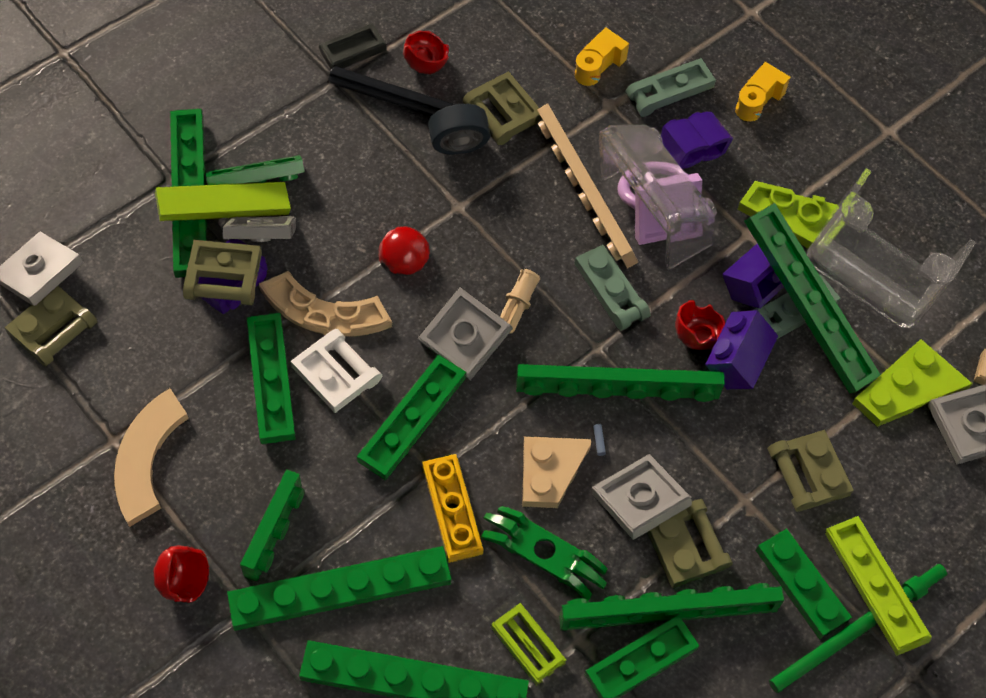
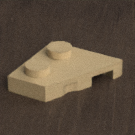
[522,437,591,508]

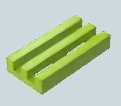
[491,603,566,686]

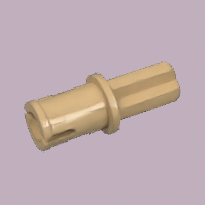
[500,269,540,334]

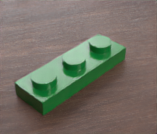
[206,155,305,185]
[240,469,305,582]
[755,528,852,640]
[584,615,699,698]

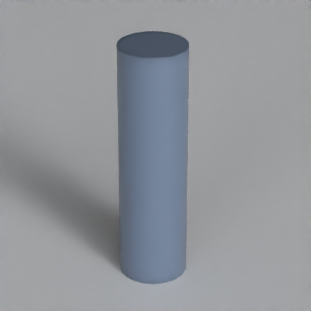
[593,424,606,456]

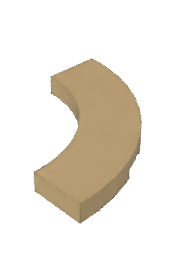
[259,271,392,336]
[114,388,189,527]

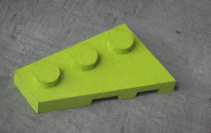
[737,181,853,255]
[852,339,973,427]

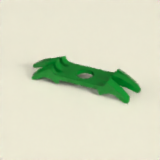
[481,506,608,600]

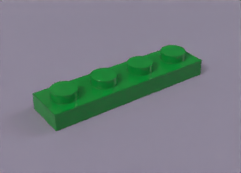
[247,313,296,444]
[357,354,466,481]

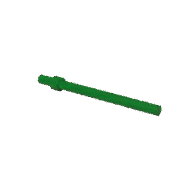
[769,564,947,693]

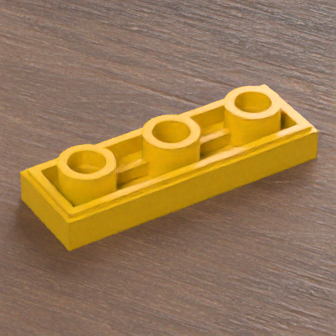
[422,454,484,563]

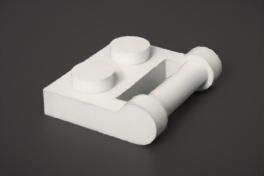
[291,329,382,413]

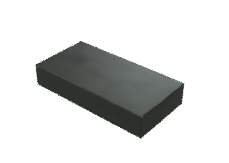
[319,23,387,69]

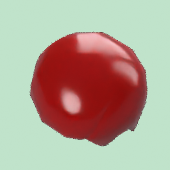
[403,30,449,74]
[379,226,430,275]
[675,300,726,350]
[153,545,209,603]

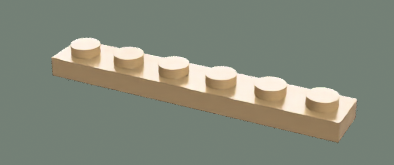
[537,103,638,269]

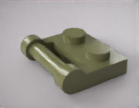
[463,71,542,145]
[183,240,262,305]
[4,286,98,367]
[767,430,854,512]
[647,499,733,588]

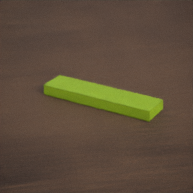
[155,182,291,221]
[825,516,932,656]

